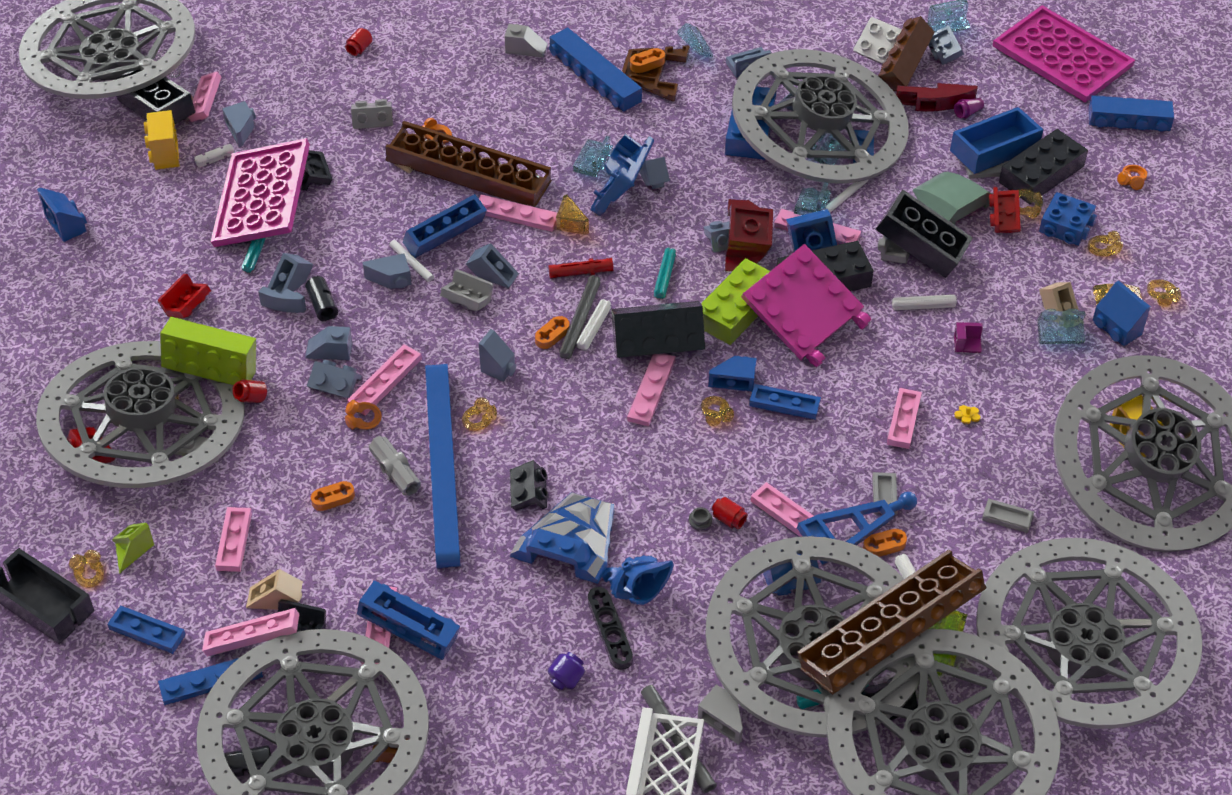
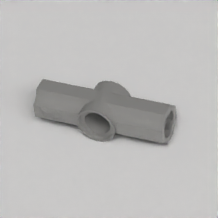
[369,436,421,496]

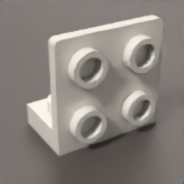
[853,17,902,64]

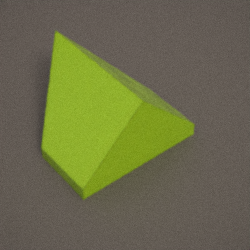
[112,522,154,574]

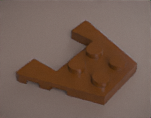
[622,45,690,102]

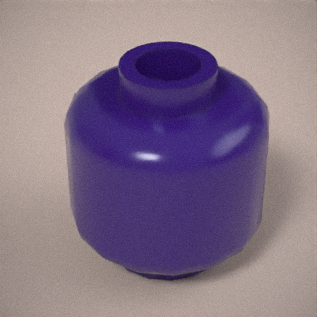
[548,652,585,691]

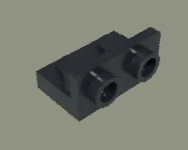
[301,150,332,191]

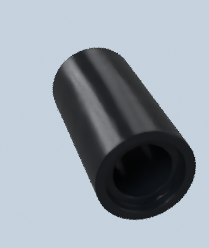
[305,276,338,322]
[224,745,272,777]

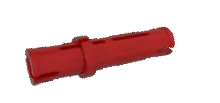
[548,258,614,279]

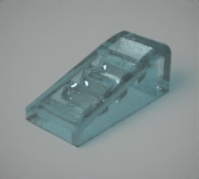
[677,23,713,58]

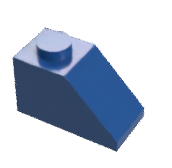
[708,356,757,392]

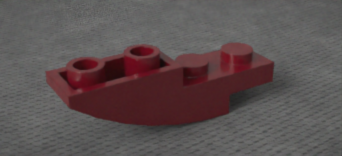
[896,83,978,112]

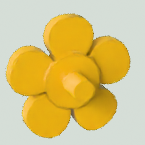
[954,405,981,424]

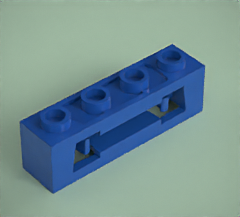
[357,580,460,660]

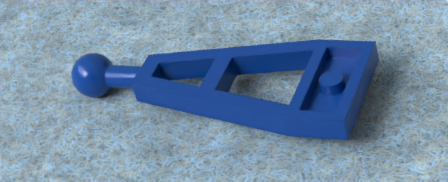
[797,491,917,565]

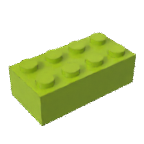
[701,258,770,345]
[160,317,256,385]

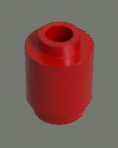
[345,28,373,56]
[233,379,267,403]
[712,497,748,529]

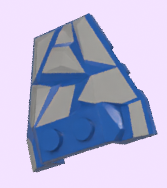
[510,492,615,584]

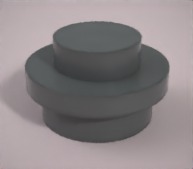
[689,507,712,530]

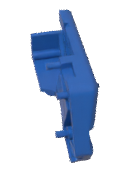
[590,134,654,216]

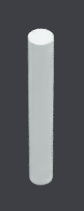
[823,180,869,213]
[389,240,434,282]

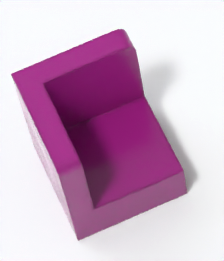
[954,322,983,353]

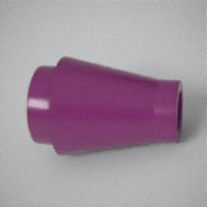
[954,98,984,119]

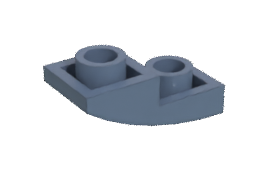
[258,286,306,313]

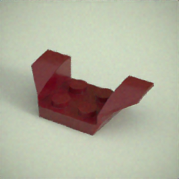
[725,199,773,271]

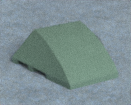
[913,172,992,225]

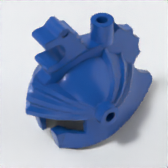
[602,555,674,605]

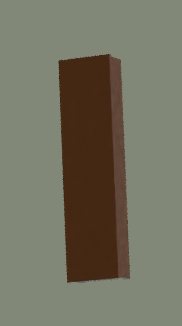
[385,121,552,207]
[797,549,987,695]

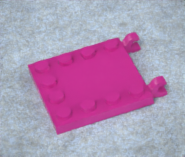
[741,244,872,368]

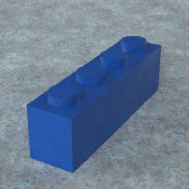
[1088,95,1174,132]
[402,194,487,258]

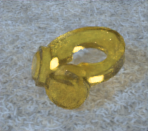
[1019,189,1043,219]
[1088,230,1123,257]
[1147,279,1181,307]
[701,396,734,426]
[462,397,497,431]
[69,550,104,588]

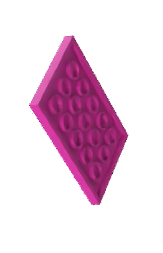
[993,5,1135,103]
[211,138,310,247]

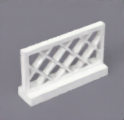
[626,707,704,795]

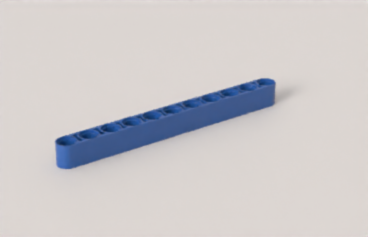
[425,364,461,568]

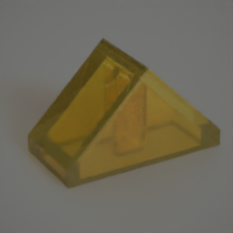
[556,194,589,235]

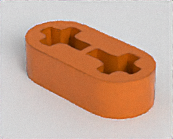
[630,48,665,73]
[535,316,570,349]
[311,481,355,511]
[863,529,907,557]

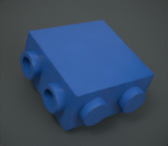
[1039,192,1097,246]

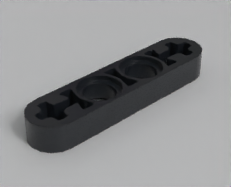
[588,587,633,670]

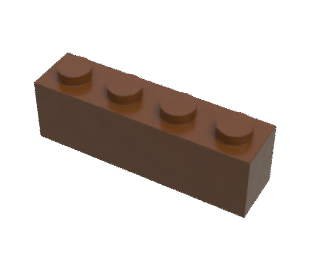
[878,16,935,91]

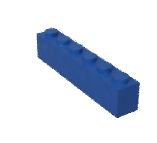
[549,27,642,112]

